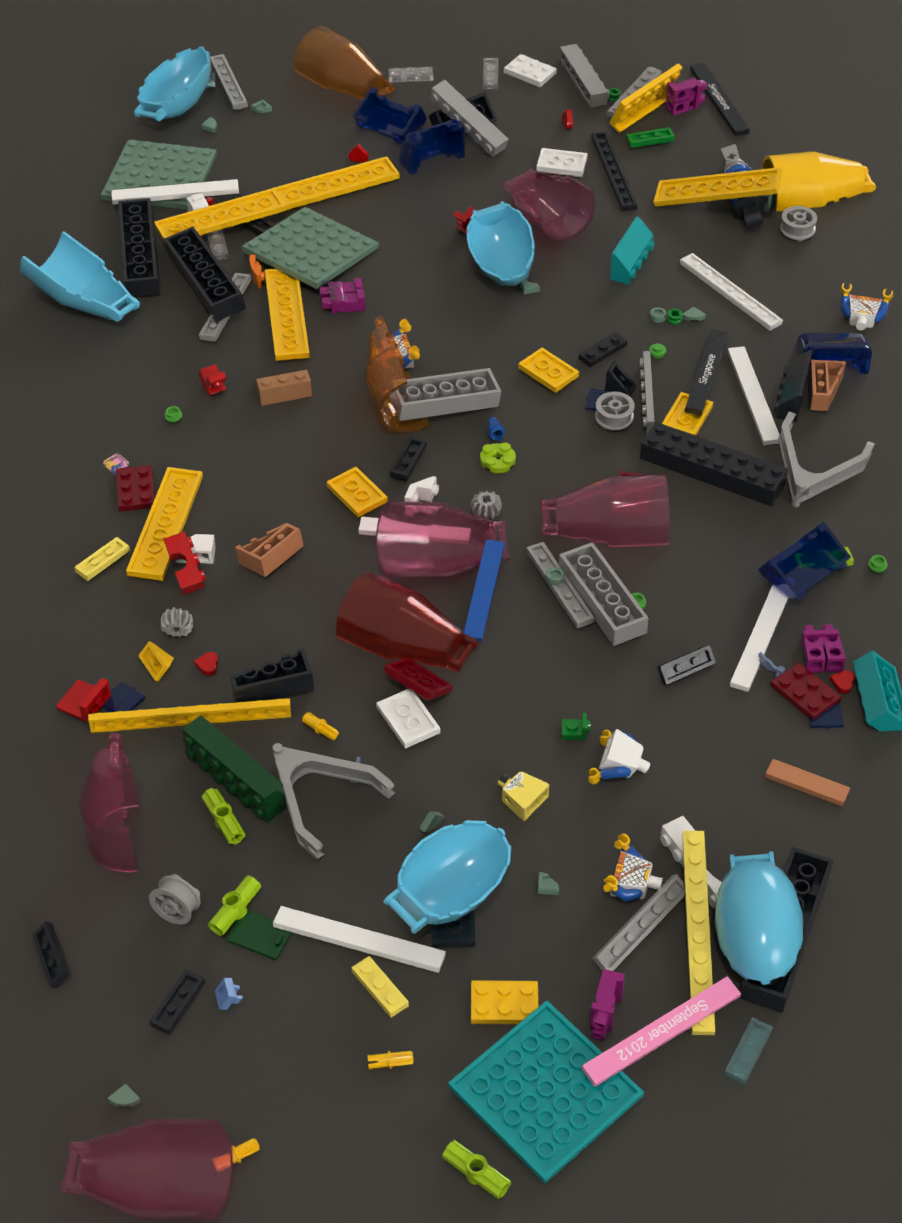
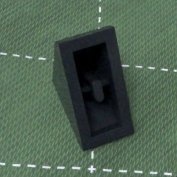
[605,361,636,396]

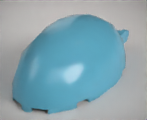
[134,47,211,121]
[467,201,535,286]
[383,820,511,934]
[714,851,803,985]

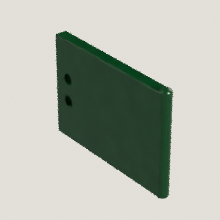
[226,910,293,961]

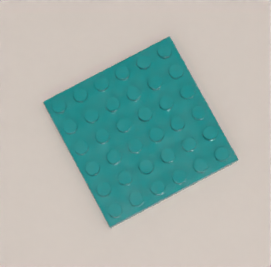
[448,1001,644,1184]

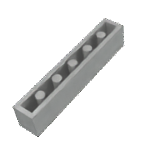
[560,44,609,108]
[429,80,508,157]

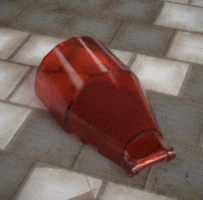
[336,571,479,672]

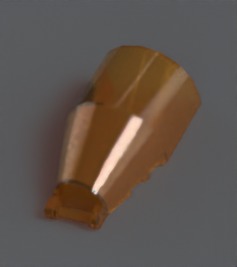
[294,26,395,103]
[365,316,430,433]

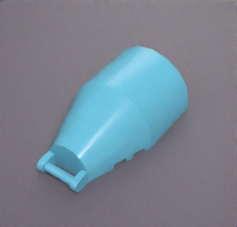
[20,231,140,322]

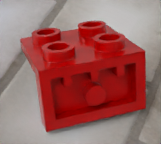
[56,678,111,723]

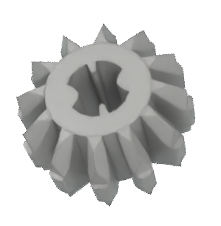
[471,490,502,521]
[160,607,193,638]

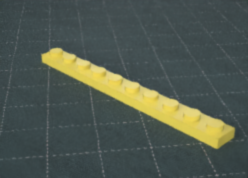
[682,831,715,1035]

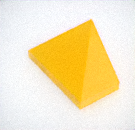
[138,641,174,682]

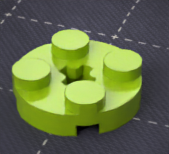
[480,443,516,473]

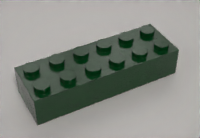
[182,715,286,823]

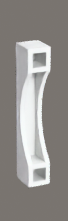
[660,816,722,908]

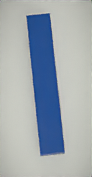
[463,539,505,642]

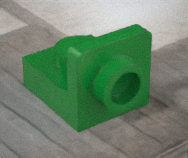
[562,713,590,740]

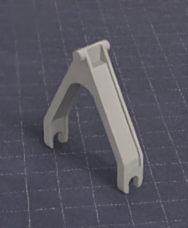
[778,411,875,507]
[273,743,395,859]

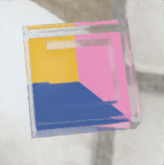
[103,453,129,474]

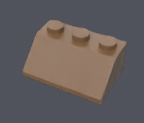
[254,370,312,406]

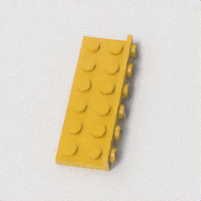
[609,63,683,133]

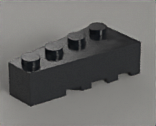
[230,648,314,703]

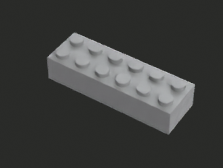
[389,368,501,421]
[559,542,649,646]

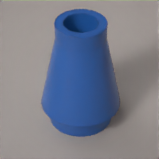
[487,417,505,441]

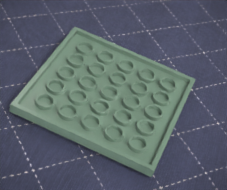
[101,140,217,210]
[242,207,379,289]

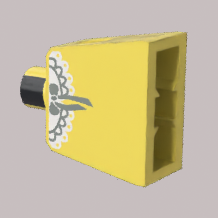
[497,772,549,821]

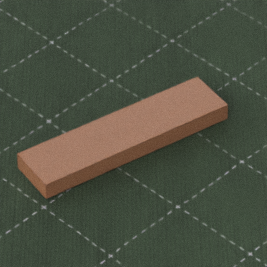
[765,759,850,807]

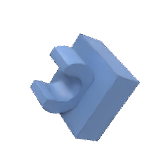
[215,978,243,1010]

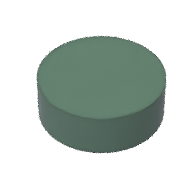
[650,307,667,323]
[546,567,565,586]

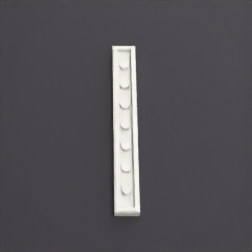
[111,179,239,204]
[680,253,783,331]
[727,346,779,445]
[730,575,795,692]
[273,906,446,973]

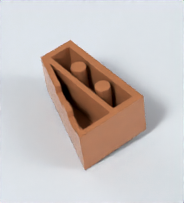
[809,360,846,411]
[235,523,304,577]

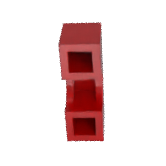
[163,531,206,595]

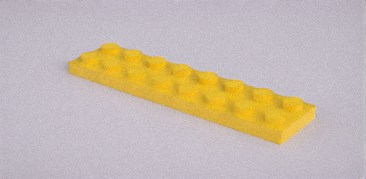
[274,156,400,210]
[653,167,783,207]
[154,188,286,243]
[265,269,310,361]
[126,467,203,581]

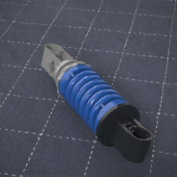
[720,144,764,229]

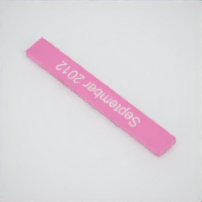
[581,976,741,1087]

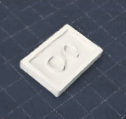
[504,54,557,87]
[536,148,587,177]
[376,689,440,749]

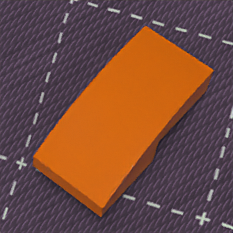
[249,255,265,288]

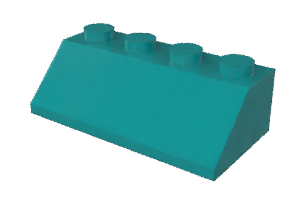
[610,216,655,285]
[853,650,902,731]

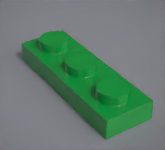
[626,127,675,148]

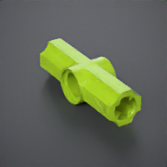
[201,788,245,845]
[207,875,261,936]
[442,1140,511,1200]

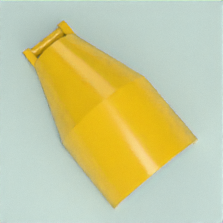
[761,151,876,211]

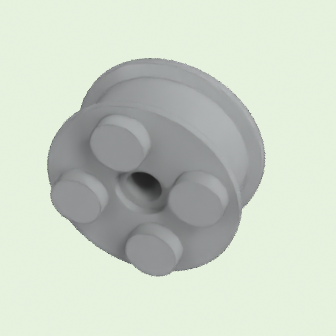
[780,206,817,242]
[595,392,635,430]
[149,874,201,925]

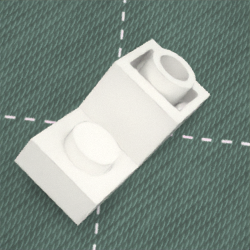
[405,476,439,511]

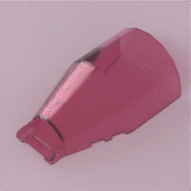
[504,168,595,241]
[540,474,670,547]
[376,502,510,578]
[79,733,139,872]
[59,1119,233,1221]

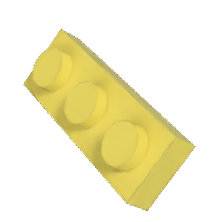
[74,537,130,581]
[351,956,409,1018]

